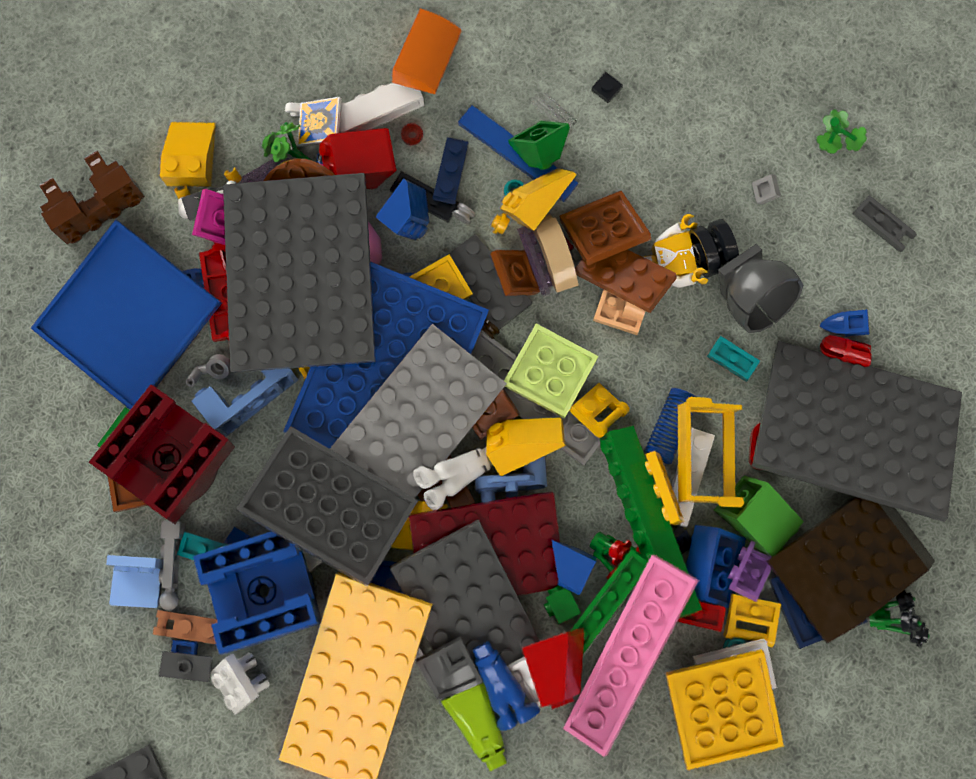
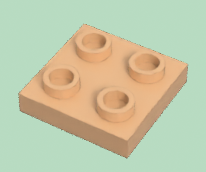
[593,290,646,335]

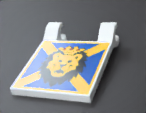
[285,97,341,150]

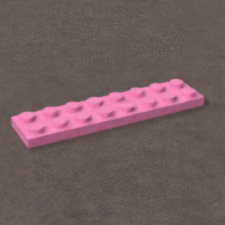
[563,555,698,757]

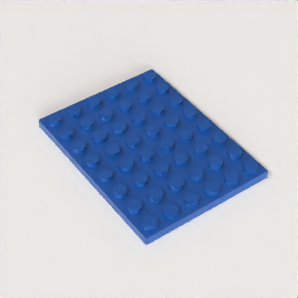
[283,261,489,449]

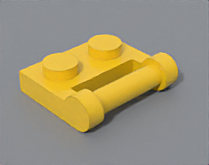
[569,383,630,438]
[723,594,781,648]

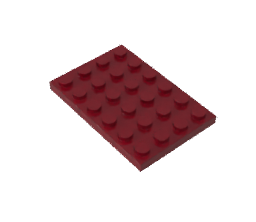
[408,491,563,596]

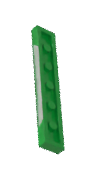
[570,549,649,657]

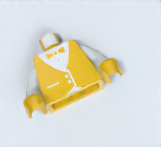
[643,214,708,288]

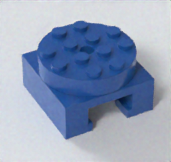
[193,531,322,654]

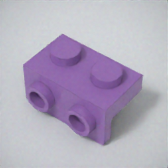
[728,540,771,602]

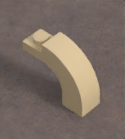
[532,214,579,293]

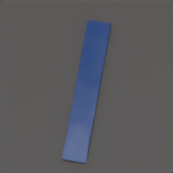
[458,105,578,202]

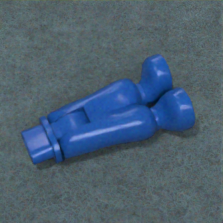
[472,642,541,731]

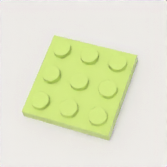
[504,323,599,419]

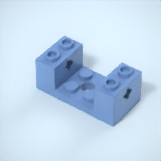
[192,368,299,437]

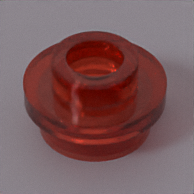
[401,123,423,146]

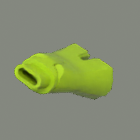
[440,682,507,771]

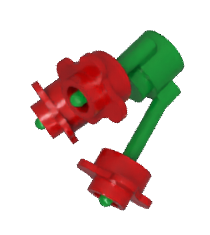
[589,532,640,580]

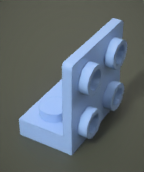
[106,555,163,608]

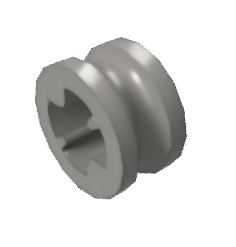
[452,203,475,225]

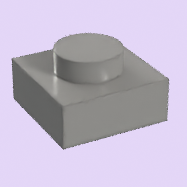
[752,174,781,205]

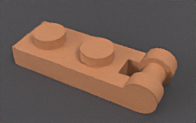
[153,610,218,644]

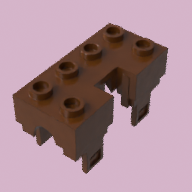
[39,151,145,245]

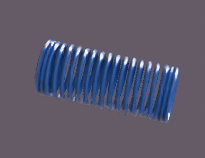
[644,388,696,464]

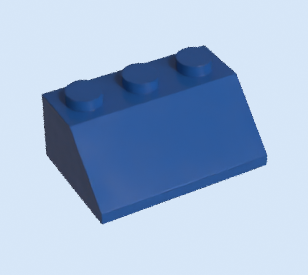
[376,179,429,240]
[686,525,746,609]

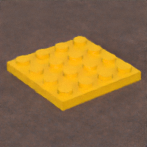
[665,649,784,770]

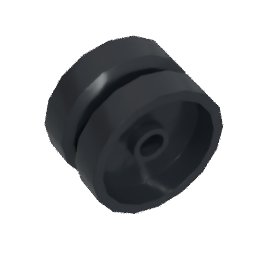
[689,219,739,278]

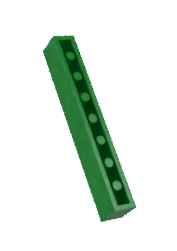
[599,426,702,618]

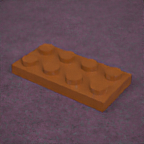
[575,249,677,313]

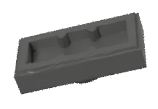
[159,651,213,682]

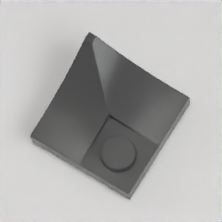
[416,636,483,700]

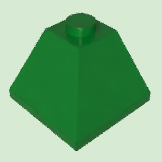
[508,121,570,170]

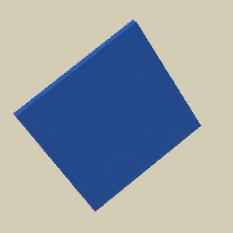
[31,220,222,409]

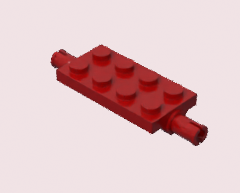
[199,242,229,342]

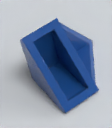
[552,540,596,596]

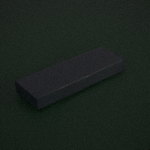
[390,171,459,223]

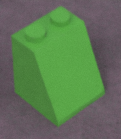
[714,475,804,557]

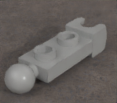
[159,521,186,611]

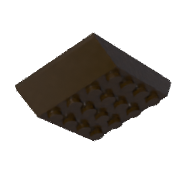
[766,496,935,644]

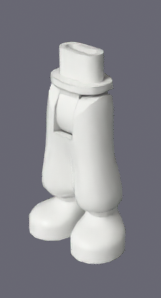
[413,447,493,511]

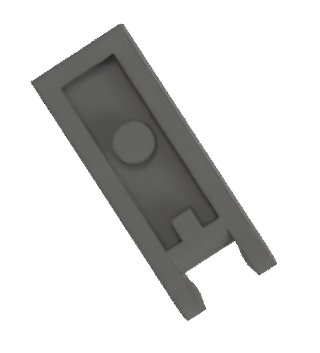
[853,195,917,252]

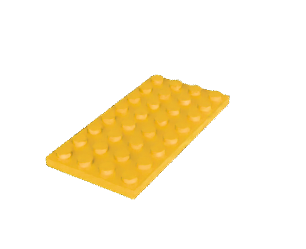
[279,572,433,779]

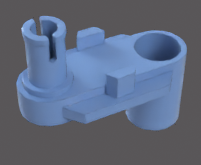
[475,456,547,503]

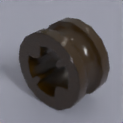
[481,319,500,339]

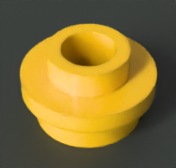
[491,212,510,235]

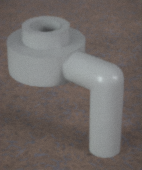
[186,354,230,387]

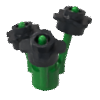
[869,590,930,647]

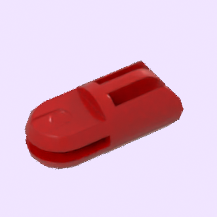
[820,335,872,367]

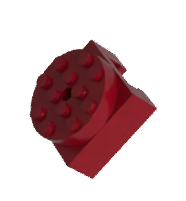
[88,384,235,524]

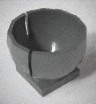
[718,244,804,333]

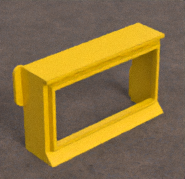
[678,397,744,507]

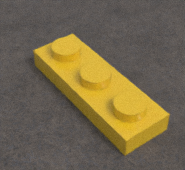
[645,451,685,525]

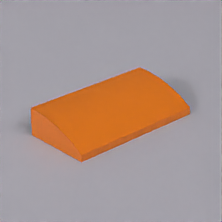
[392,8,461,94]

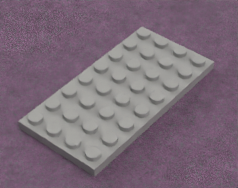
[330,324,507,499]

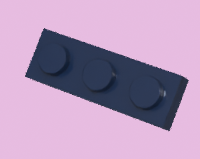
[433,137,469,204]

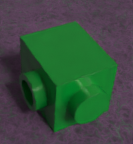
[543,586,581,624]

